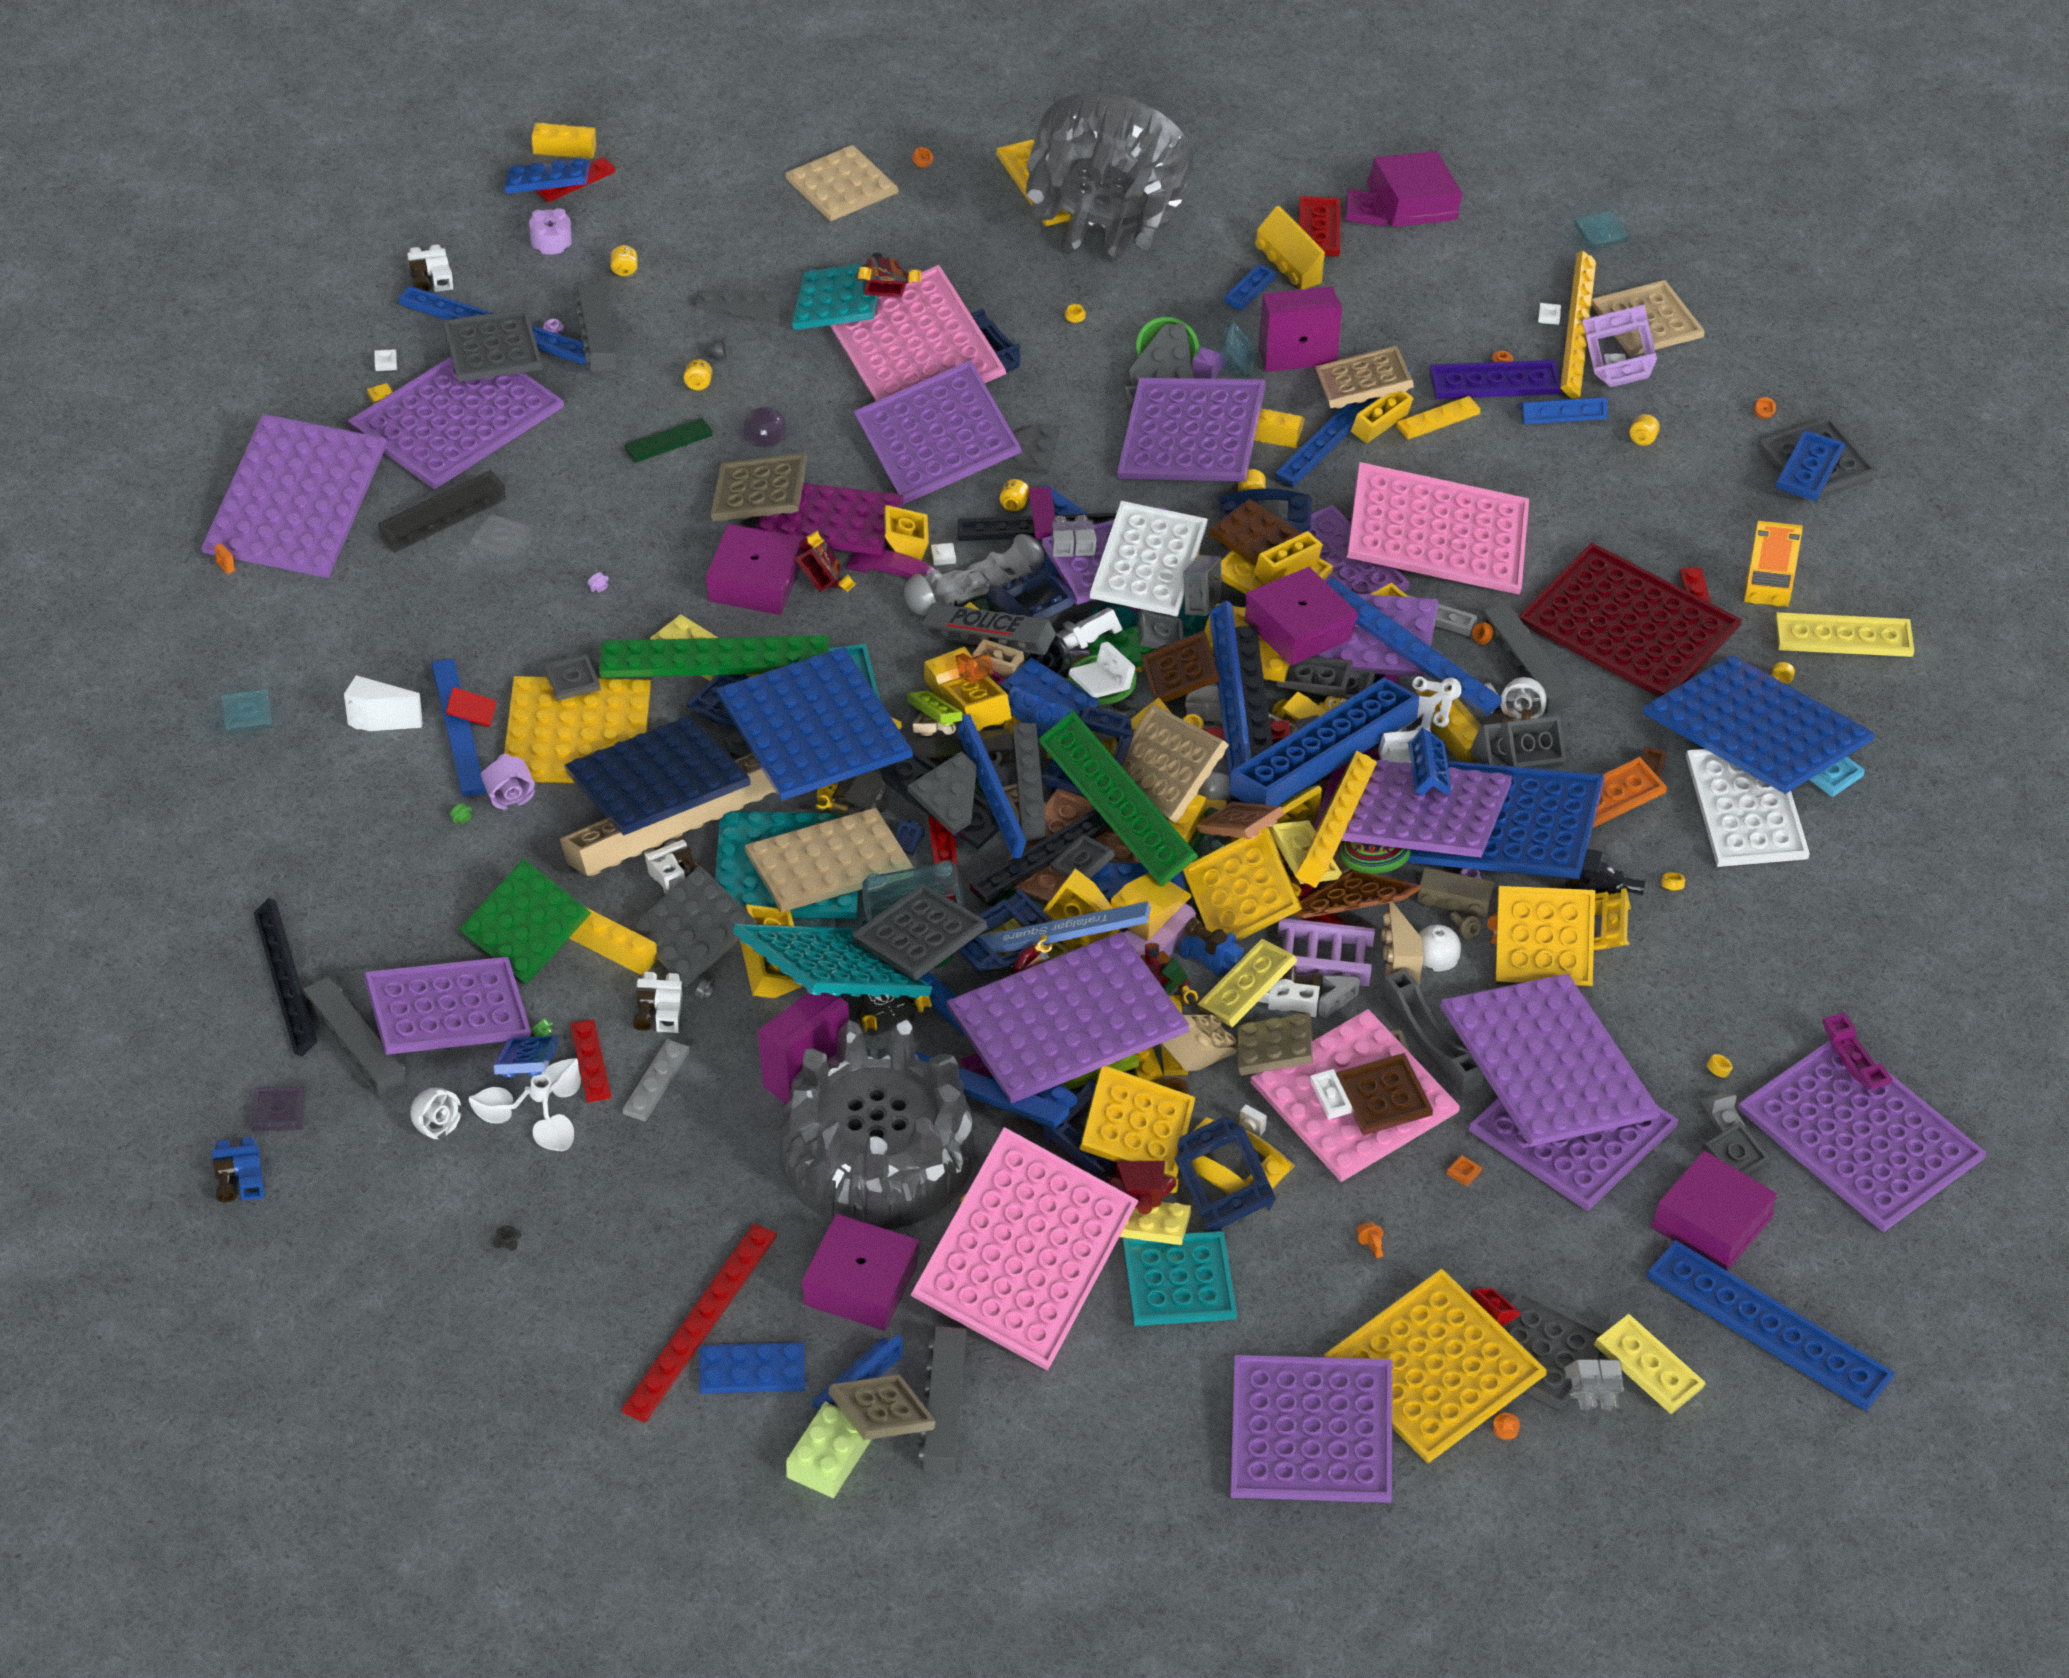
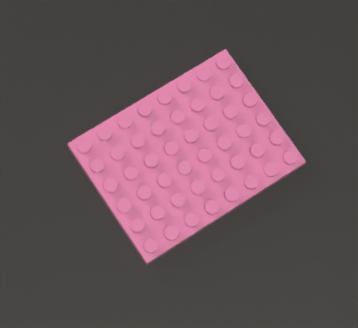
[829,265,1006,402]
[1346,462,1529,595]
[910,1127,1138,1371]

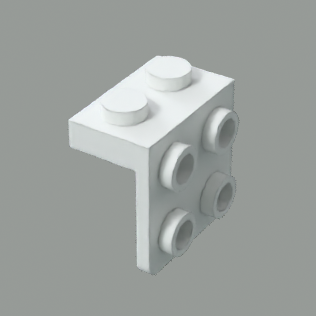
[1069,642,1135,697]
[1378,730,1419,763]

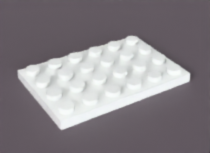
[1090,501,1208,617]
[1686,749,1810,867]

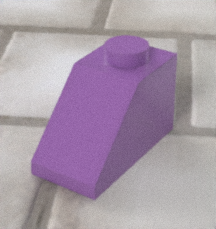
[1192,347,1228,379]

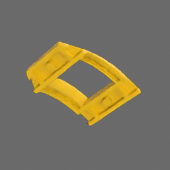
[1594,888,1631,951]
[1191,1117,1295,1195]

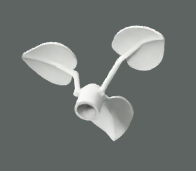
[469,1058,581,1151]

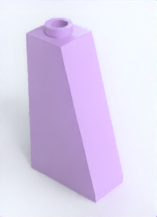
[1124,903,1196,956]

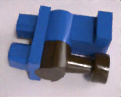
[1179,917,1244,977]
[212,1137,265,1203]

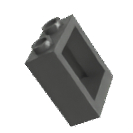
[1183,555,1223,616]

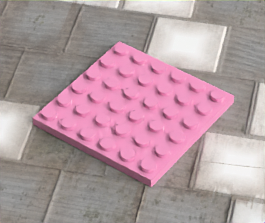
[1251,1009,1460,1182]

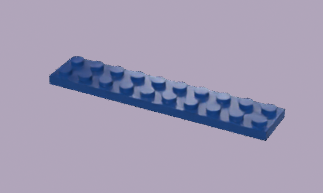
[1647,1240,1895,1412]

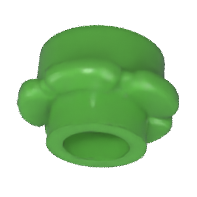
[450,803,472,824]
[530,1018,553,1037]

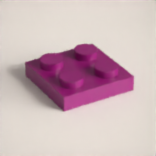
[1346,189,1387,226]

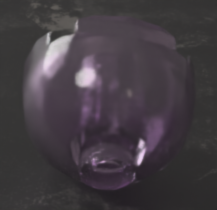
[743,407,787,448]

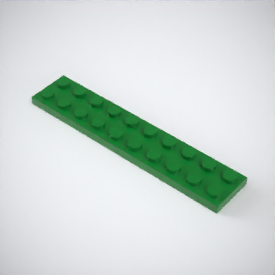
[599,635,829,678]
[1038,710,1199,886]

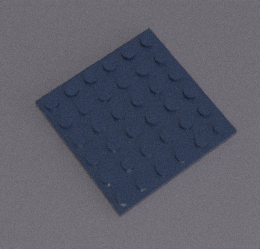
[564,716,751,836]

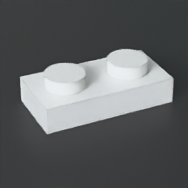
[1310,1069,1352,1120]

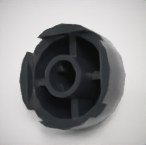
[1025,640,1072,678]

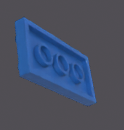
[505,157,590,194]
[1775,430,1845,502]
[1000,658,1098,714]
[1090,862,1185,904]
[494,1035,559,1077]
[700,1342,805,1394]

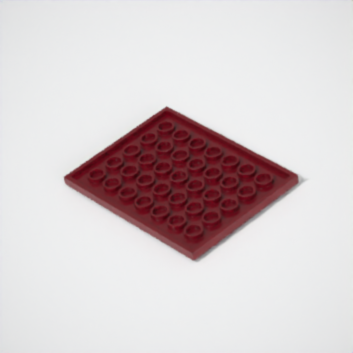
[1519,542,1742,697]

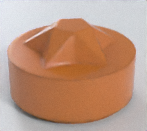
[912,147,933,168]
[1754,397,1776,419]
[1493,1413,1520,1440]

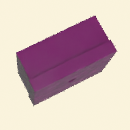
[1367,151,1462,227]
[1258,286,1342,372]
[706,524,803,615]
[1244,567,1358,666]
[758,993,849,1106]
[1651,1150,1777,1271]
[802,1214,920,1331]

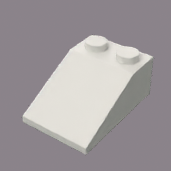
[344,675,423,731]

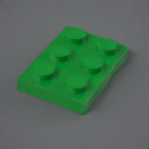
[1088,625,1156,668]

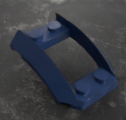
[970,308,1021,373]
[1218,488,1312,547]
[986,565,1076,619]
[686,674,749,730]
[1041,706,1133,795]
[957,888,1054,972]
[1043,1079,1115,1176]
[1175,1116,1276,1232]

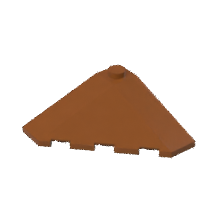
[1292,869,1420,918]

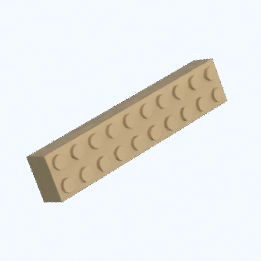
[560,753,776,876]

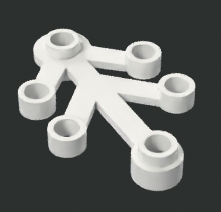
[1397,676,1461,732]

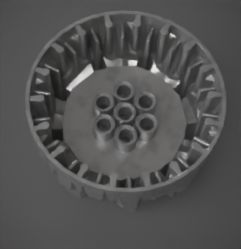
[1026,92,1194,263]
[779,1020,974,1229]

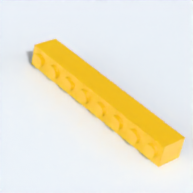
[1295,751,1377,888]

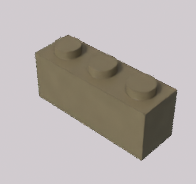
[1417,867,1494,917]

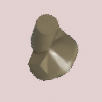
[1449,911,1481,939]

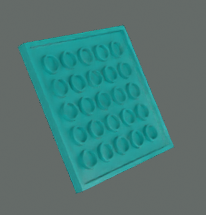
[715,811,858,919]
[733,924,932,998]

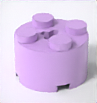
[529,208,572,255]
[481,754,535,810]

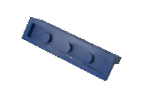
[1518,397,1608,424]
[1408,727,1452,796]
[812,1335,903,1410]

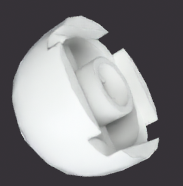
[1500,677,1547,721]
[1419,924,1461,971]
[410,1088,461,1139]

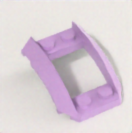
[1582,305,1657,387]

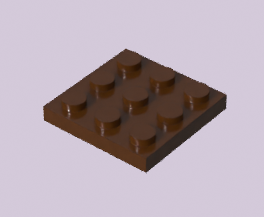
[1208,499,1302,566]
[1141,631,1220,703]
[1336,1053,1433,1136]

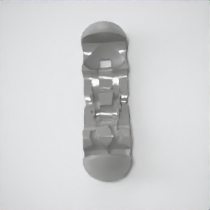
[904,534,1045,616]
[1185,682,1234,805]

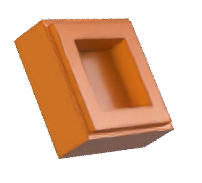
[214,543,235,574]
[1446,1154,1482,1187]

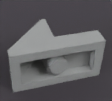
[1318,976,1360,1019]
[1700,1092,1745,1133]

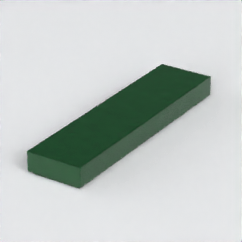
[625,418,712,463]

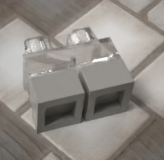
[1051,515,1097,557]
[1564,1360,1624,1411]

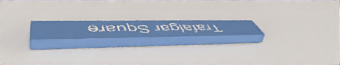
[980,901,1151,954]

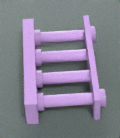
[1278,918,1375,986]

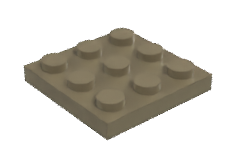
[1238,1013,1313,1076]
[828,1374,936,1440]

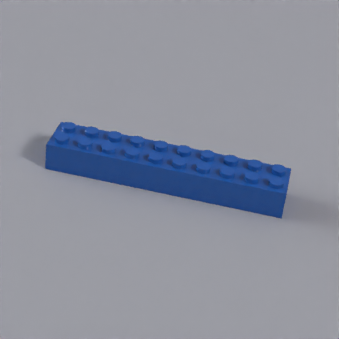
[1230,677,1419,806]

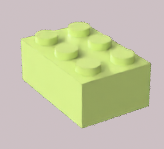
[786,1402,871,1498]

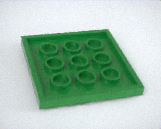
[459,859,591,985]

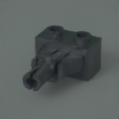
[1571,849,1646,896]

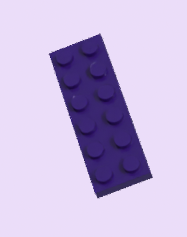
[1429,360,1562,399]

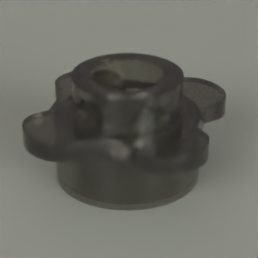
[493,1225,521,1251]

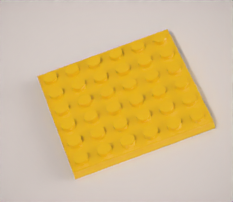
[504,676,651,783]
[1324,1268,1546,1464]

